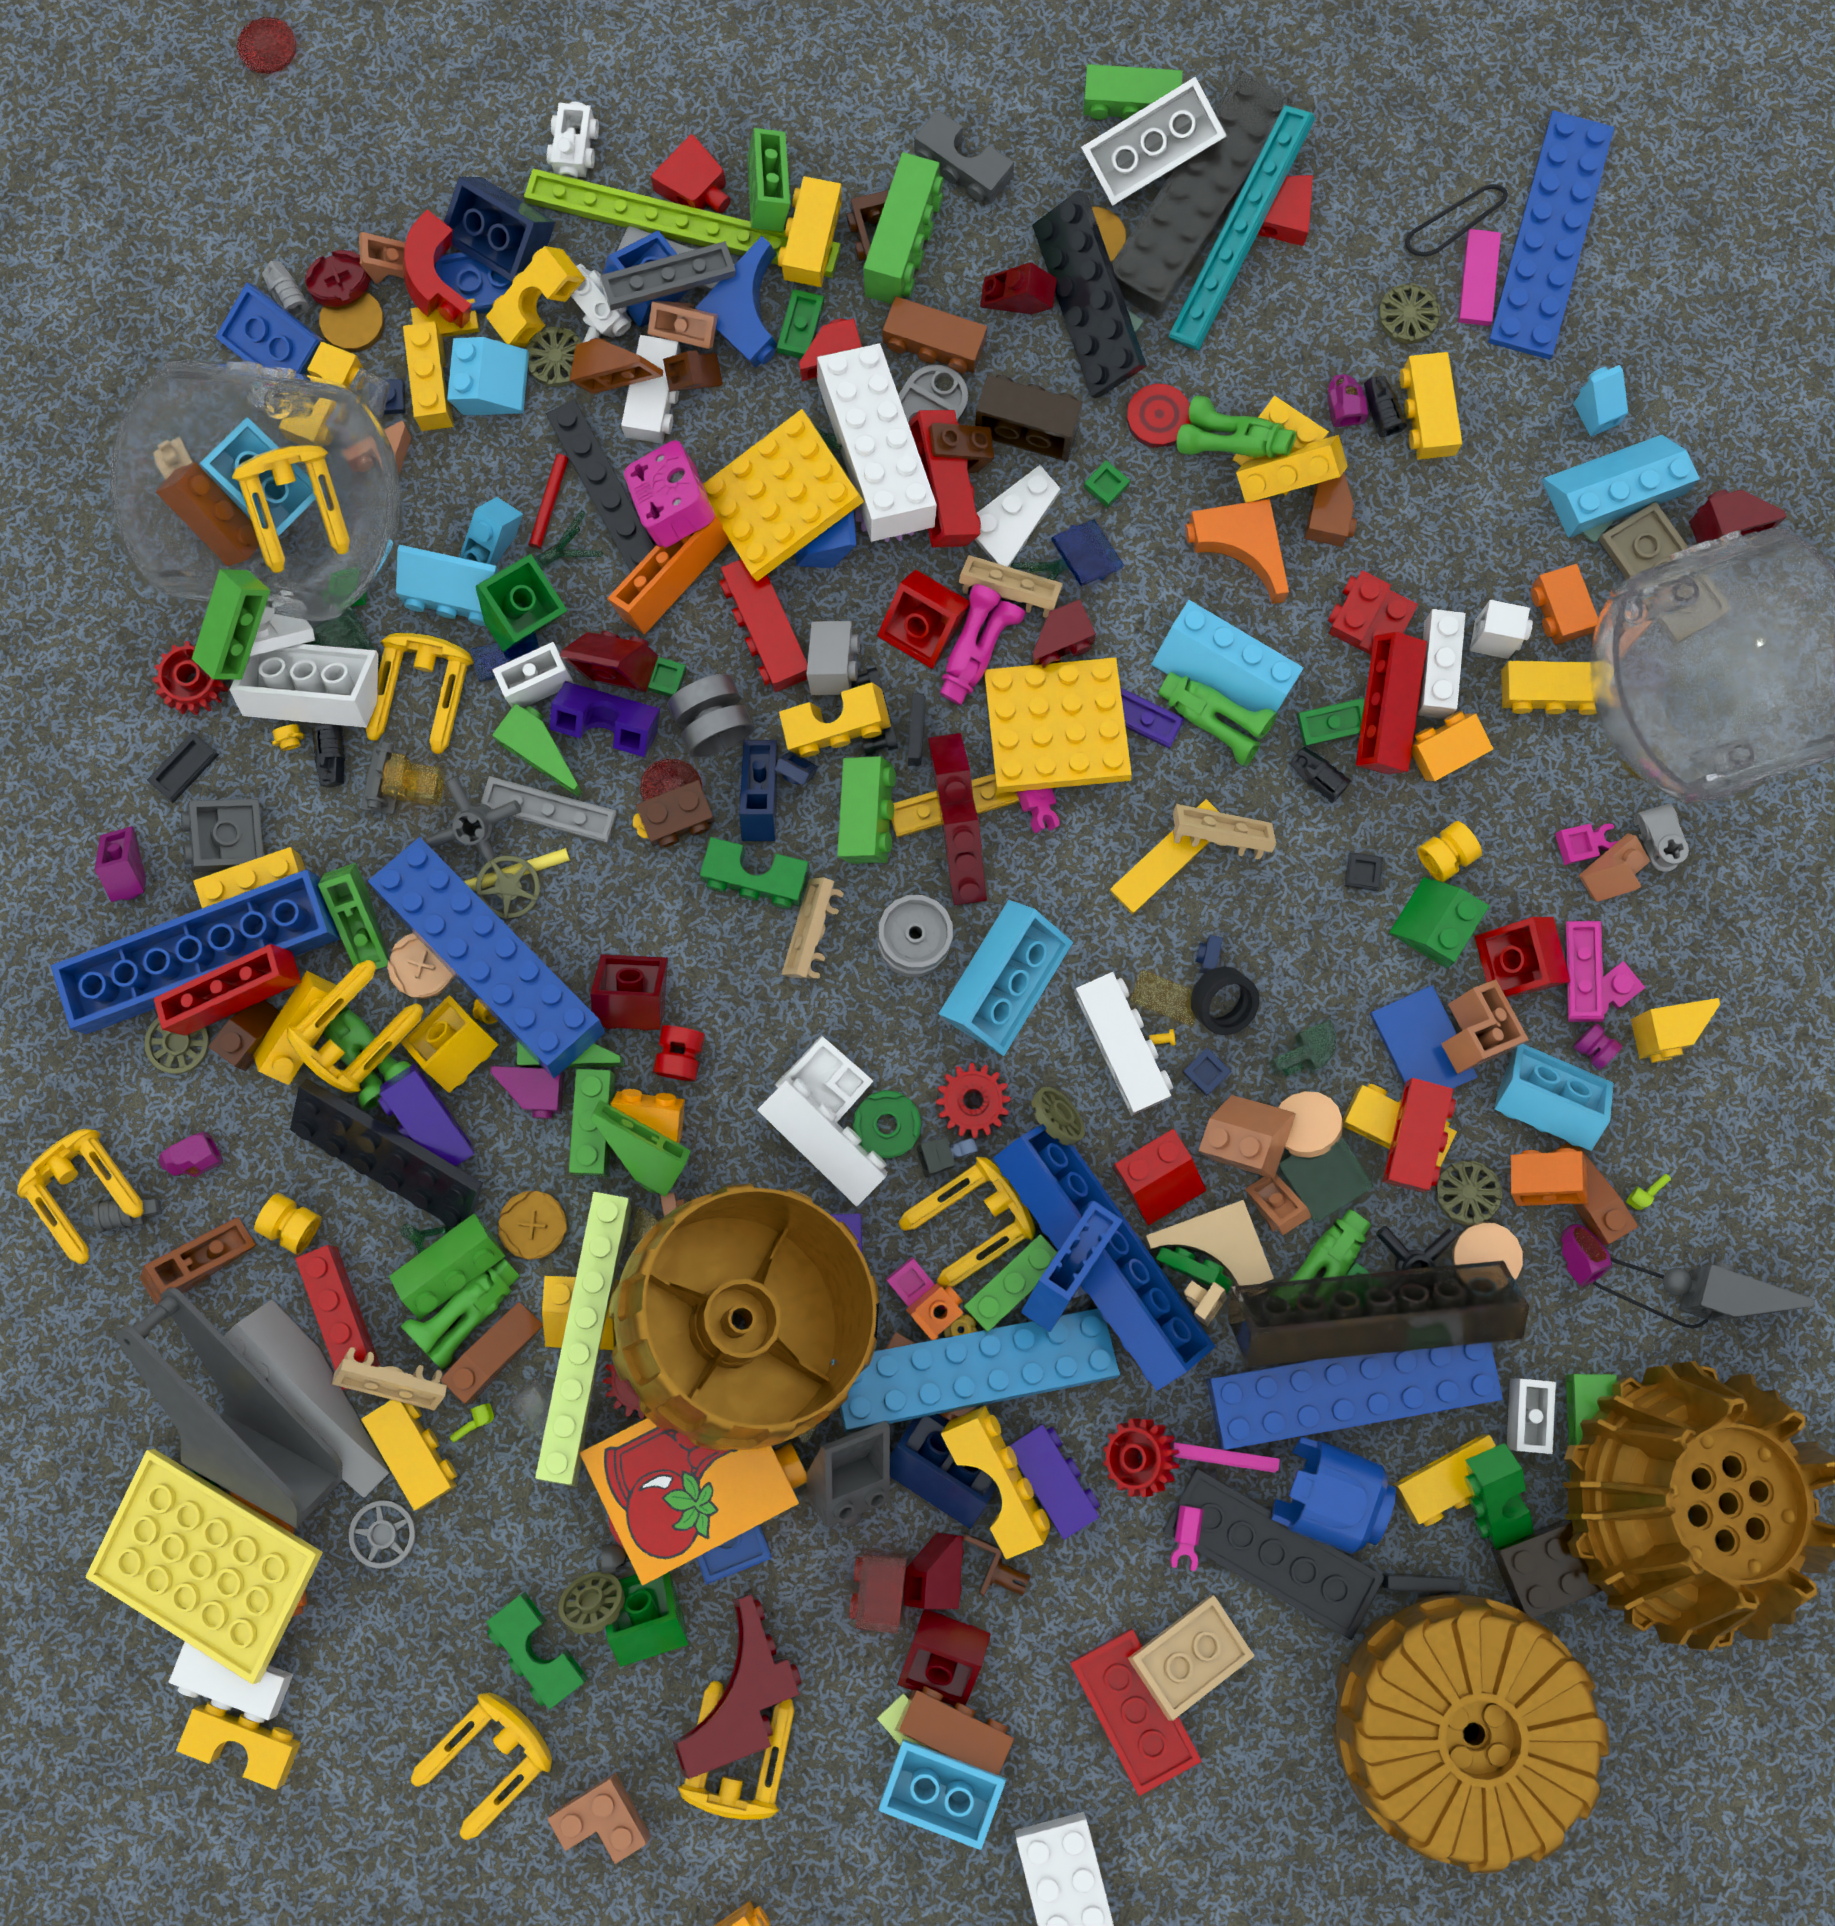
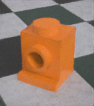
[906,1283,963,1340]

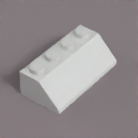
[1081,77,1227,206]
[229,644,378,728]

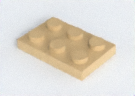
[1128,1595,1254,1721]

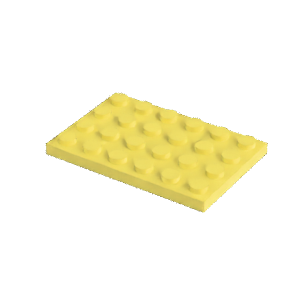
[85,1449,323,1685]

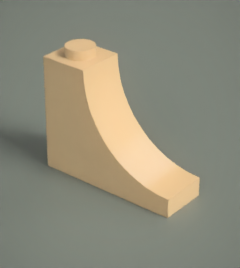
[1143,1200,1274,1296]

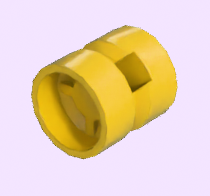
[1417,821,1482,883]
[254,1192,322,1255]

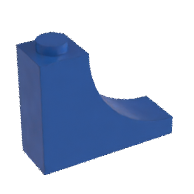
[695,236,777,368]
[1021,1201,1123,1332]

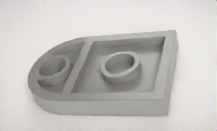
[898,365,968,422]

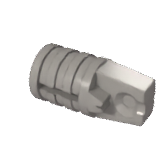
[262,261,309,318]

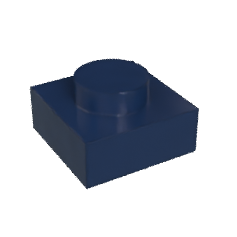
[370,379,406,415]
[774,751,819,785]
[1195,935,1223,974]
[1182,1047,1232,1097]

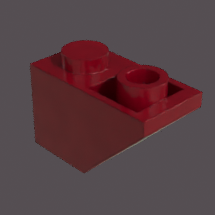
[980,262,1057,315]
[1031,599,1096,668]
[904,1532,964,1609]

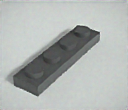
[600,241,736,311]

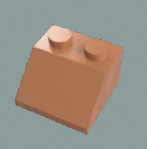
[1198,1095,1296,1179]

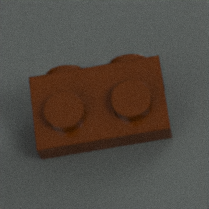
[636,780,715,849]

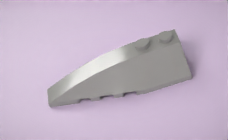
[224,1299,390,1498]

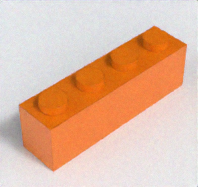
[607,515,730,635]

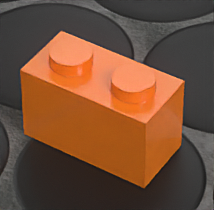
[1531,564,1600,645]
[1511,1148,1588,1206]

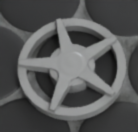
[348,1500,416,1569]

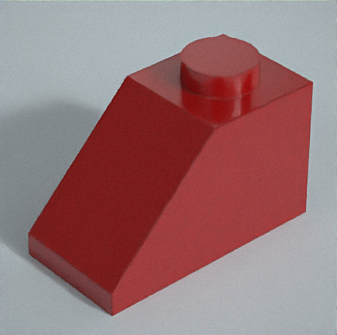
[799,318,862,381]

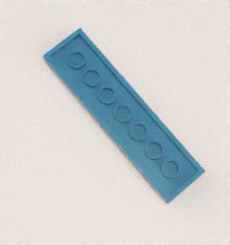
[830,1308,1120,1433]

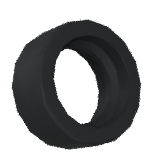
[1190,966,1260,1036]

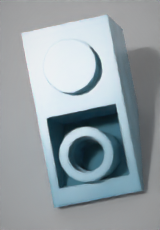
[1573,365,1628,437]
[459,497,523,565]

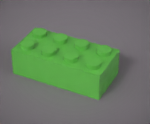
[863,152,944,304]

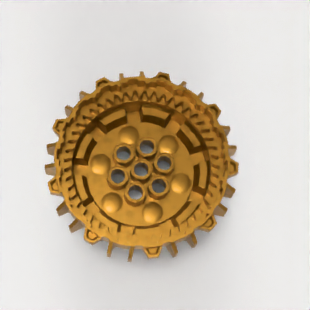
[1563,1361,1835,1651]

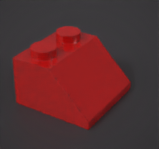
[877,569,970,669]
[1474,917,1571,998]
[1112,1128,1206,1226]

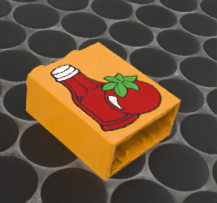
[579,1418,807,1586]

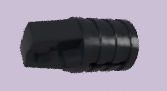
[1364,376,1407,438]
[312,724,345,788]
[1290,747,1352,804]

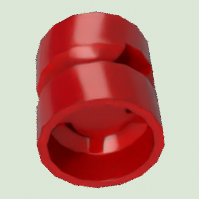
[652,1025,705,1082]

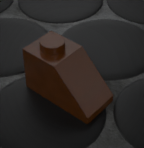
[208,1000,280,1072]

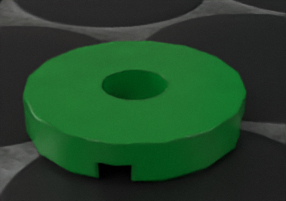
[853,1090,921,1159]

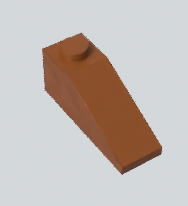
[570,338,664,394]
[1304,437,1357,547]
[1549,1142,1638,1245]
[139,1217,256,1305]
[440,1302,543,1404]

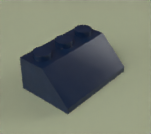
[444,177,556,282]
[890,1414,997,1529]

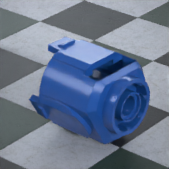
[1272,1436,1396,1554]

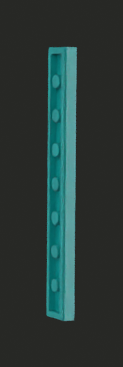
[1168,105,1315,351]

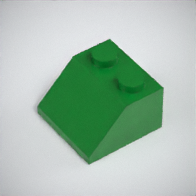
[475,554,568,652]
[1389,877,1489,969]
[605,1572,689,1667]

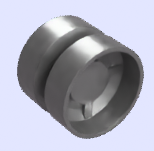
[667,674,755,758]

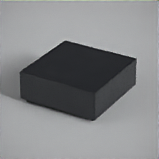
[1344,852,1383,891]

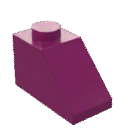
[94,826,146,902]
[491,1066,565,1119]

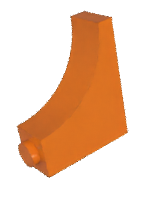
[1185,499,1289,604]

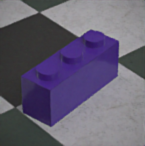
[378,1063,474,1166]
[1007,1424,1101,1540]

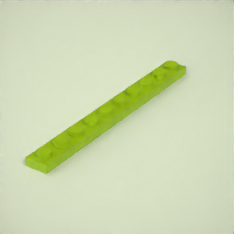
[524,169,841,278]

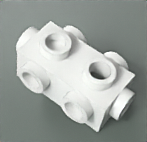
[547,102,599,179]
[571,264,632,343]

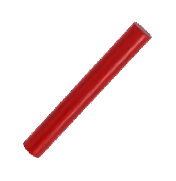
[528,454,569,549]

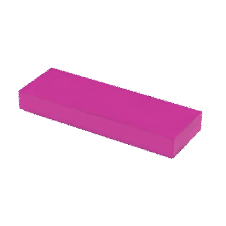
[1458,229,1501,326]
[1566,921,1604,1022]
[1170,1442,1280,1473]

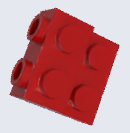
[1327,570,1418,655]

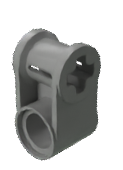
[1634,804,1689,872]

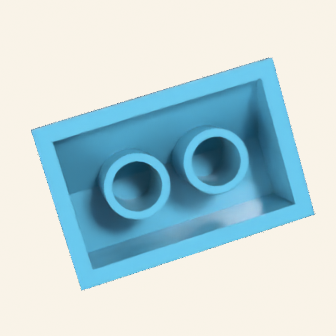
[199,417,323,536]
[396,545,499,626]
[1494,1044,1614,1151]
[878,1739,1006,1850]

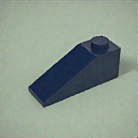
[739,740,777,841]

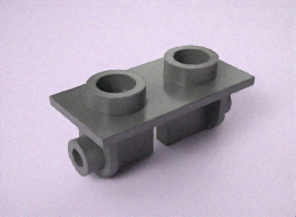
[360,742,408,815]

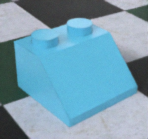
[447,337,529,415]

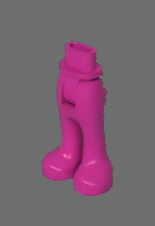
[939,584,1026,706]

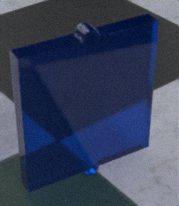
[1051,519,1124,586]

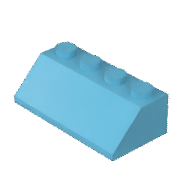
[1542,435,1700,538]
[1151,600,1304,712]
[939,900,1073,1056]

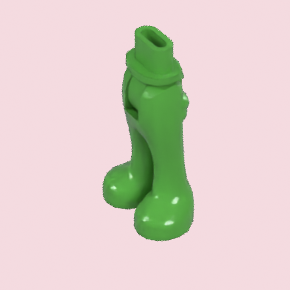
[1177,395,1296,458]
[1158,672,1278,767]
[323,1005,411,1111]
[1266,1209,1371,1332]
[400,1258,520,1371]

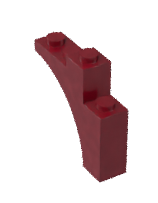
[928,733,987,906]
[672,1594,801,1779]

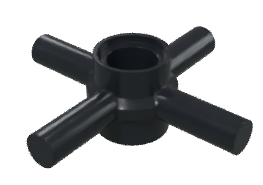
[1373,1225,1458,1311]

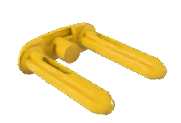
[232,445,350,573]
[365,633,474,754]
[287,960,424,1093]
[17,1129,144,1264]
[898,1157,1036,1289]
[678,1681,795,1820]
[410,1693,552,1840]

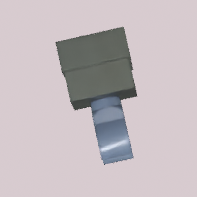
[916,1137,978,1178]

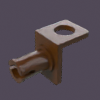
[963,1533,1031,1597]

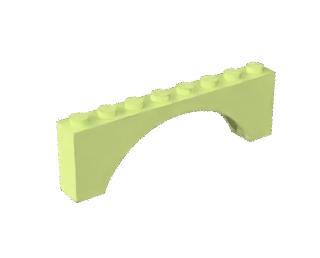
[535,1192,632,1487]

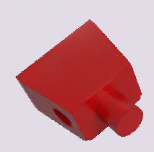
[650,134,731,214]
[1257,175,1313,246]

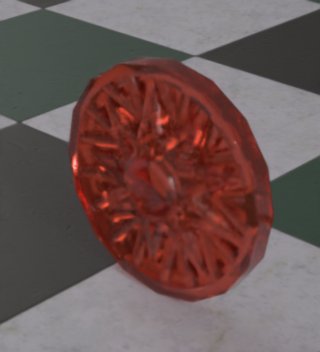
[237,17,297,74]
[640,759,702,801]

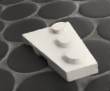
[974,465,1061,567]

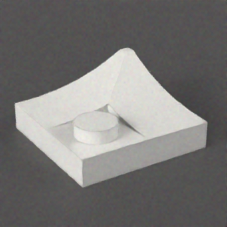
[250,590,315,656]
[775,1035,873,1122]

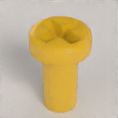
[1149,1029,1176,1046]

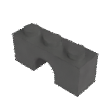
[914,109,1014,205]

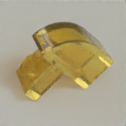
[380,753,446,807]

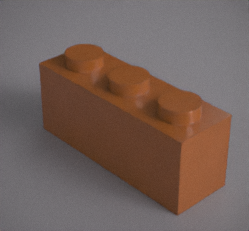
[882,296,987,374]
[156,462,259,566]
[895,1686,1014,1775]

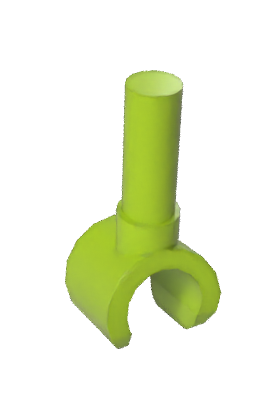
[1626,1174,1671,1211]
[450,1403,494,1443]

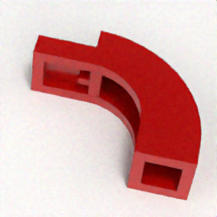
[403,210,472,329]

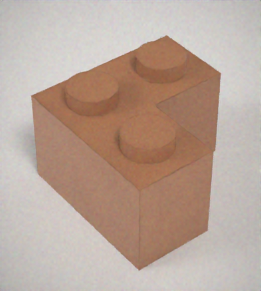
[1441,979,1529,1074]
[547,1772,651,1864]

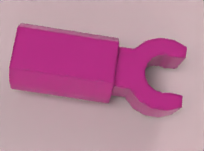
[1170,1505,1204,1571]

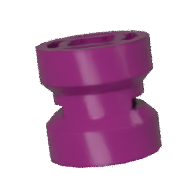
[1573,1022,1623,1070]

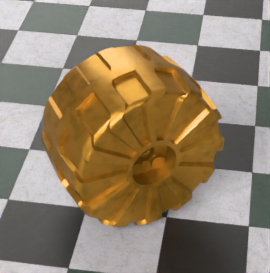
[609,1183,880,1451]
[1332,1595,1609,1873]

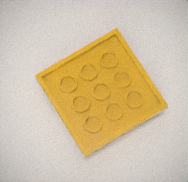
[703,409,864,581]
[984,657,1132,793]

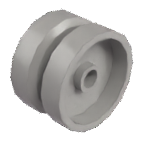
[877,895,953,977]

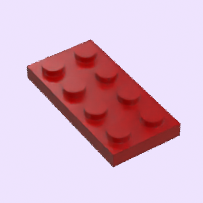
[1069,1628,1202,1796]

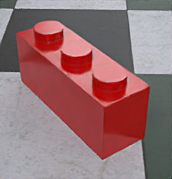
[1382,1078,1456,1193]

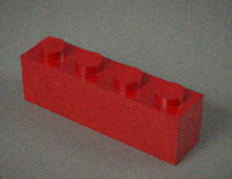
[908,410,981,548]
[719,559,808,693]
[1355,631,1427,774]
[153,944,301,1036]
[295,1245,380,1390]

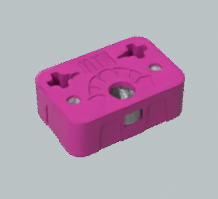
[624,440,715,548]

